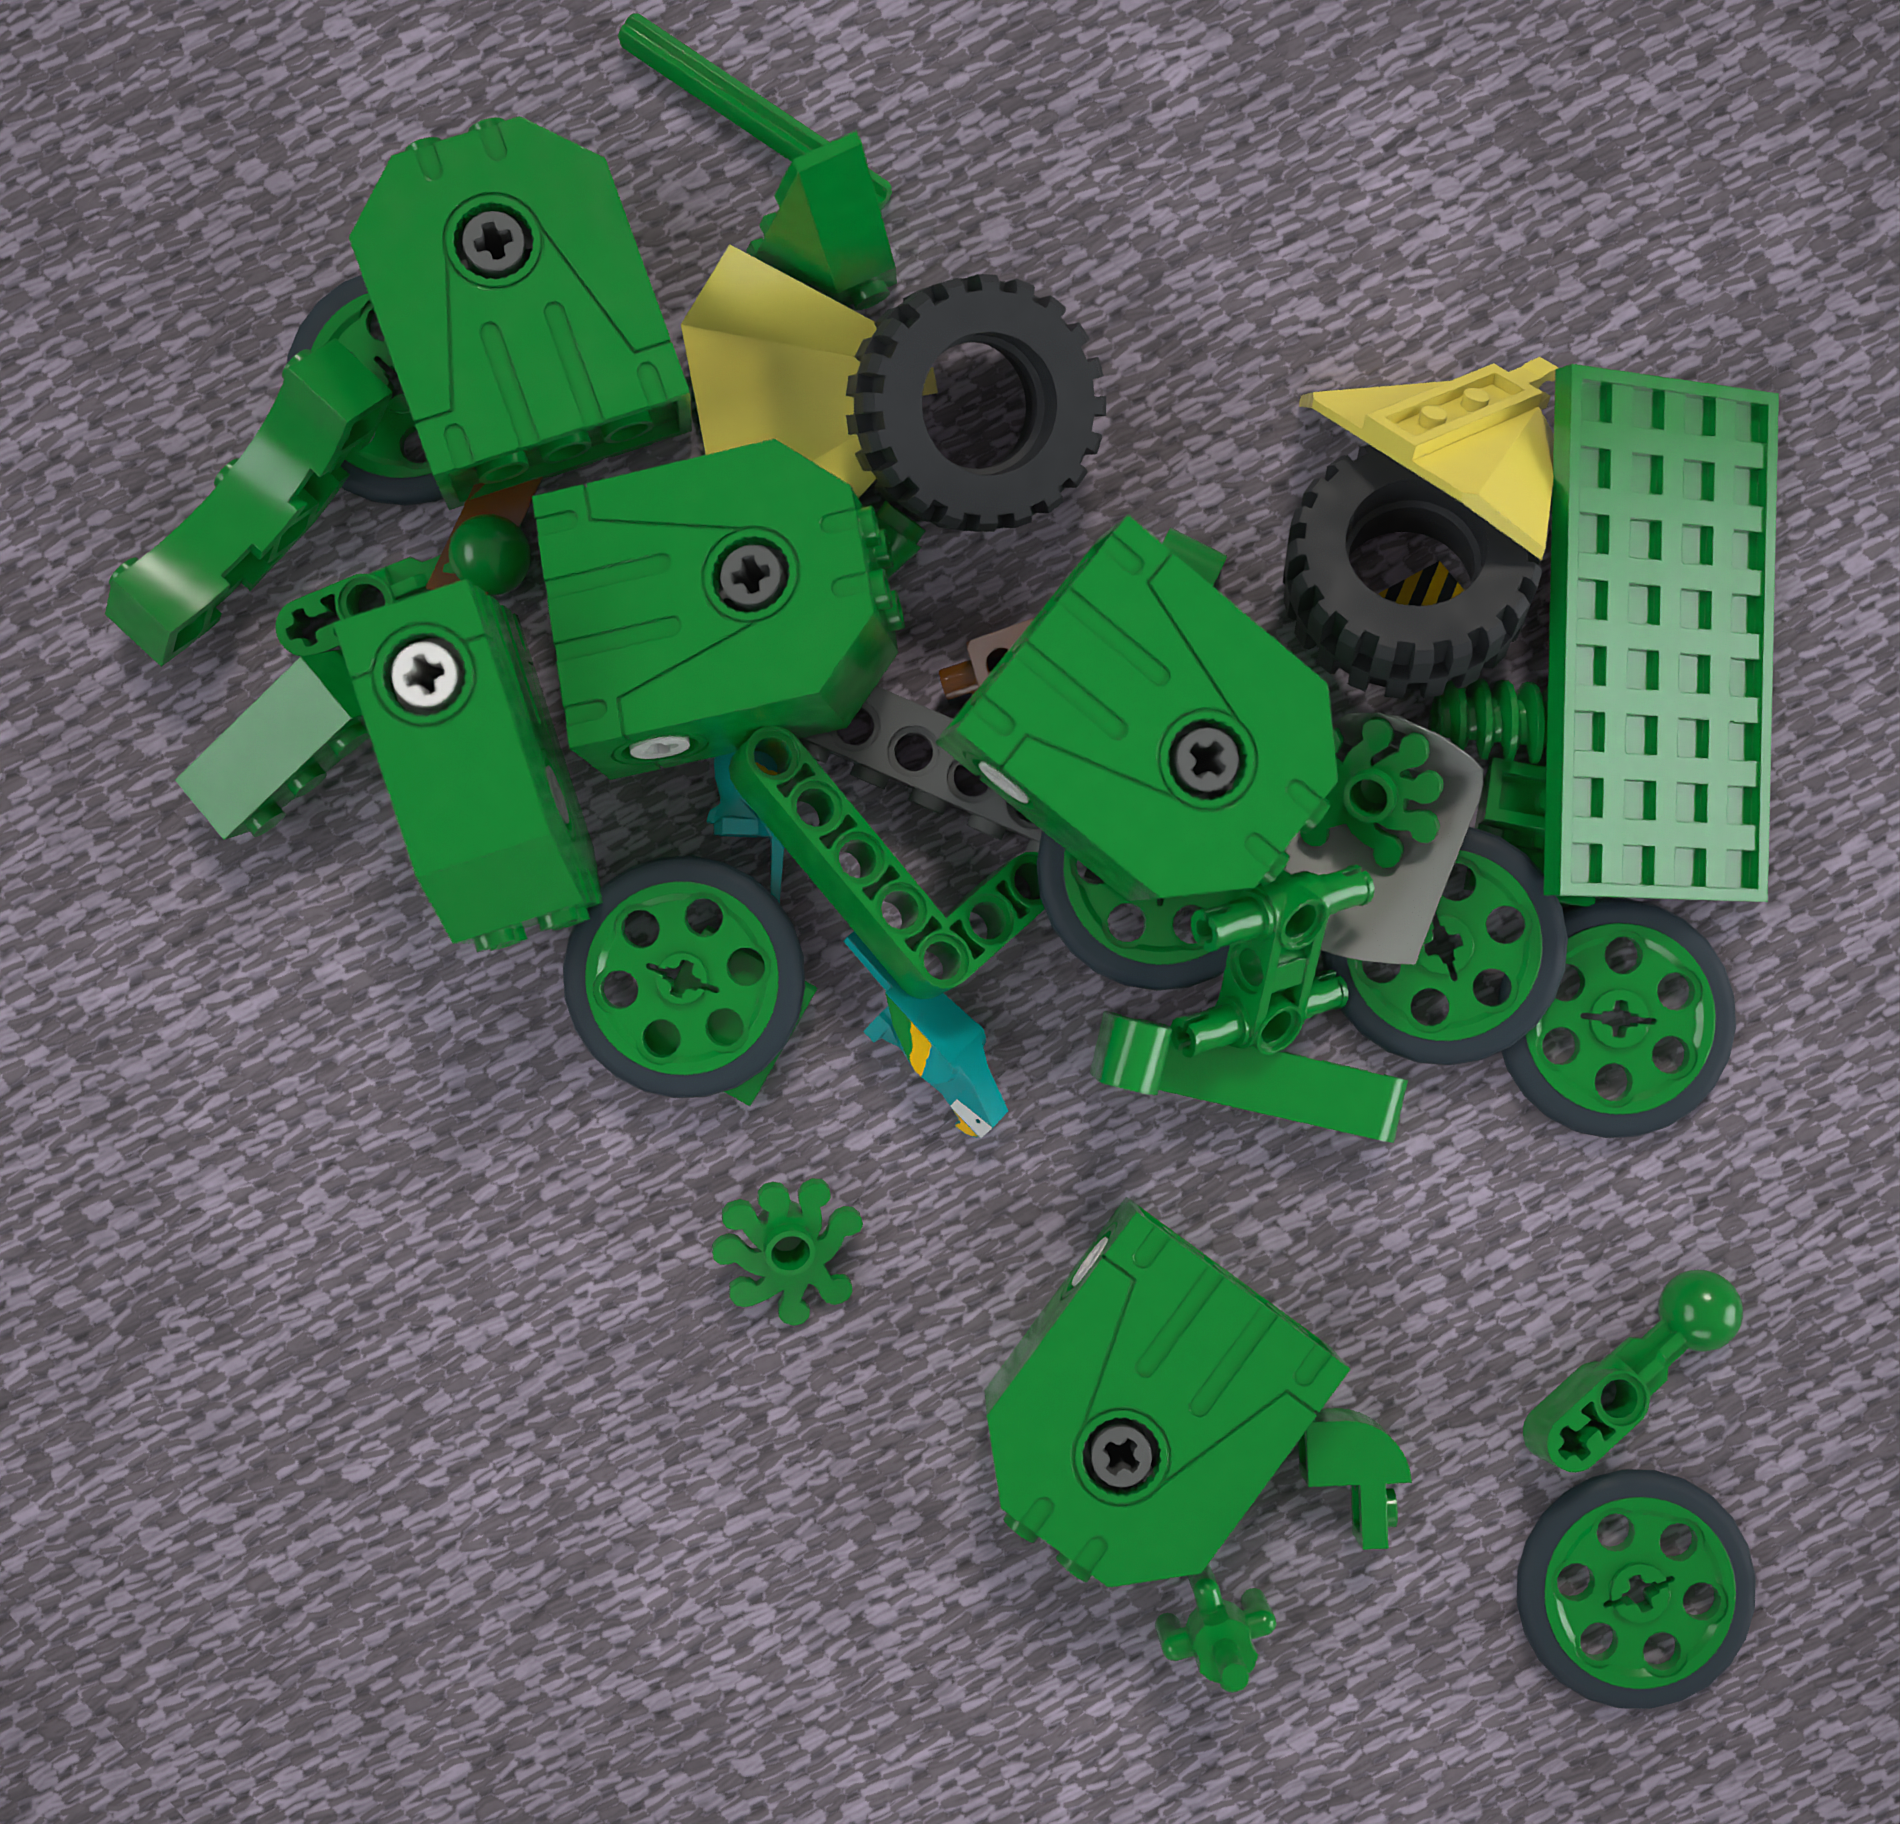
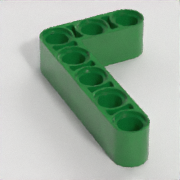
[729,726,1045,1000]
[1090,1011,1408,1143]

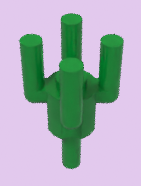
[1155,1564,1276,1693]

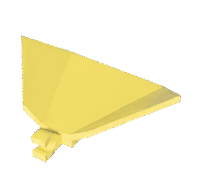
[681,245,938,499]
[1299,357,1559,560]

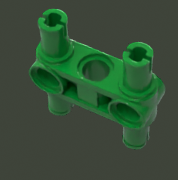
[1170,864,1375,1058]

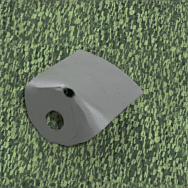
[1286,712,1483,964]

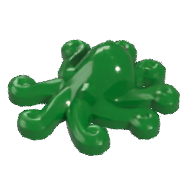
[1300,717,1444,868]
[711,1178,863,1326]

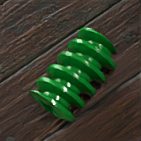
[1428,678,1548,764]

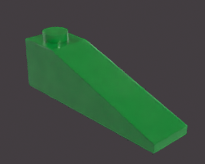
[746,131,897,310]

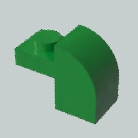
[1298,1408,1412,1550]

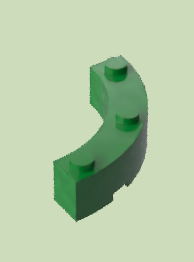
[105,338,393,667]

